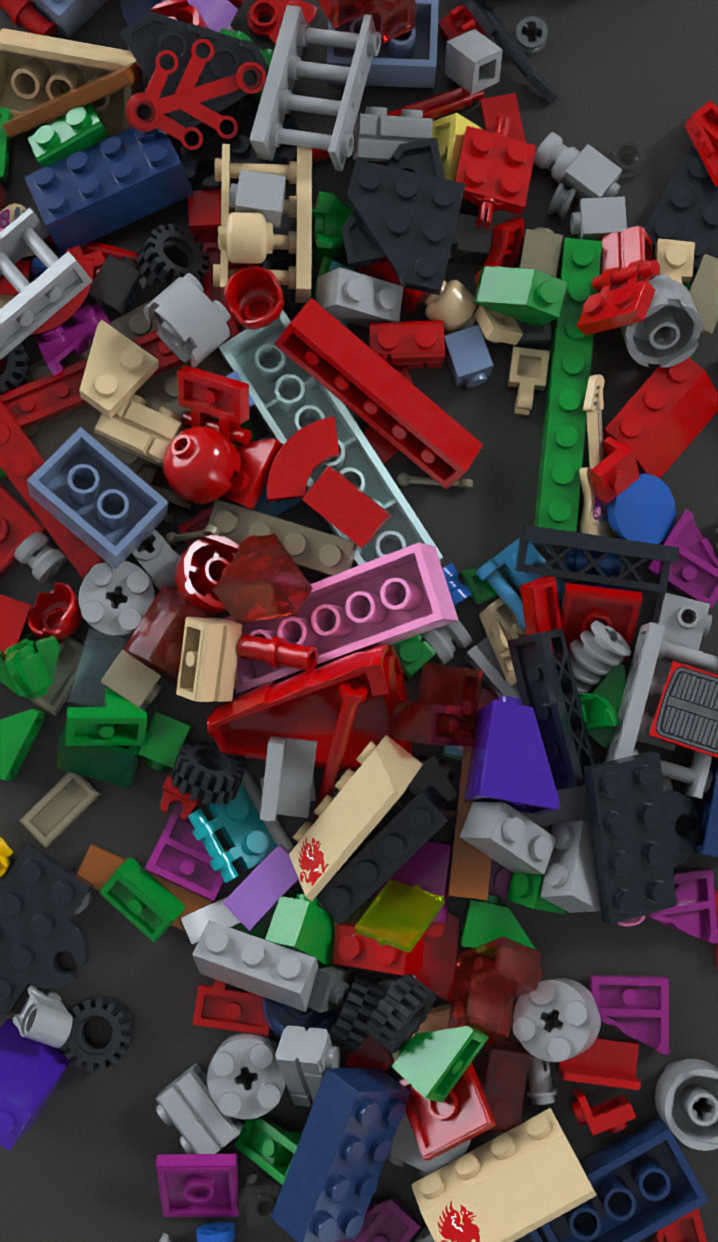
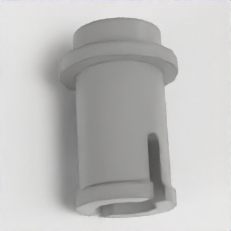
[524,1054,557,1105]

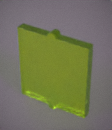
[354,879,445,953]

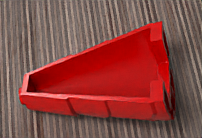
[207,644,412,772]

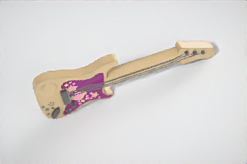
[577,375,617,538]

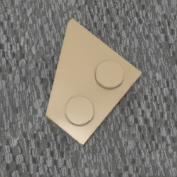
[80,320,159,419]
[479,597,527,686]

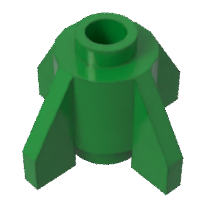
[311,191,354,264]
[0,634,60,700]

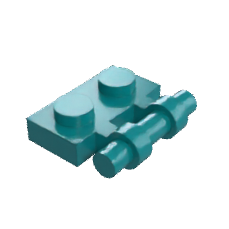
[187,785,277,883]

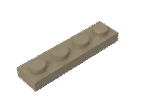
[208,499,358,575]

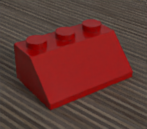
[603,357,718,478]

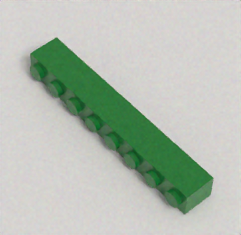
[534,238,602,532]

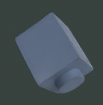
[444,325,493,388]

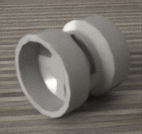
[533,132,581,184]
[14,531,67,583]
[421,620,473,665]

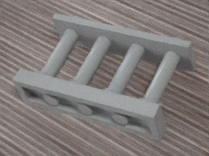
[250,5,381,171]
[0,208,93,360]
[605,622,718,799]

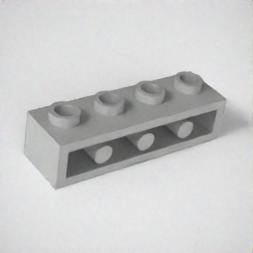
[636,593,712,751]

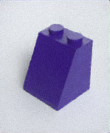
[464,696,560,815]
[0,1018,73,1151]

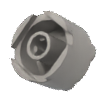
[143,273,231,367]
[620,274,703,368]
[79,561,161,639]
[513,978,601,1062]
[207,1032,286,1119]
[655,1059,718,1151]

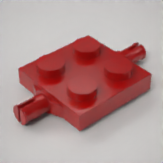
[454,115,536,229]

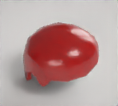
[224,266,284,330]
[27,582,83,641]

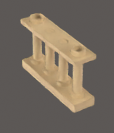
[213,144,312,303]

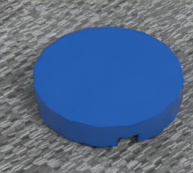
[607,474,676,544]

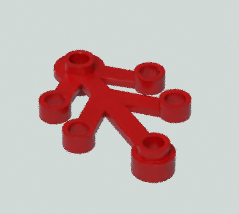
[125,38,266,150]

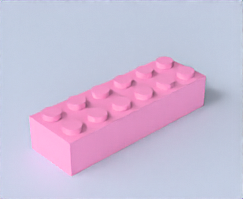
[223,542,458,694]

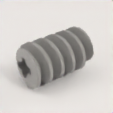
[560,621,632,694]

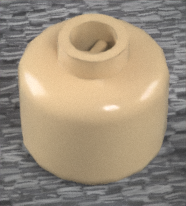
[218,212,273,263]
[424,280,478,335]

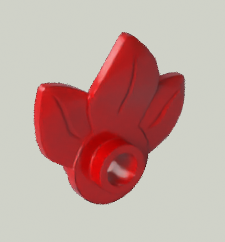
[247,0,317,45]

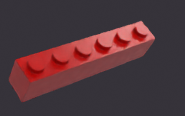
[274,298,483,490]

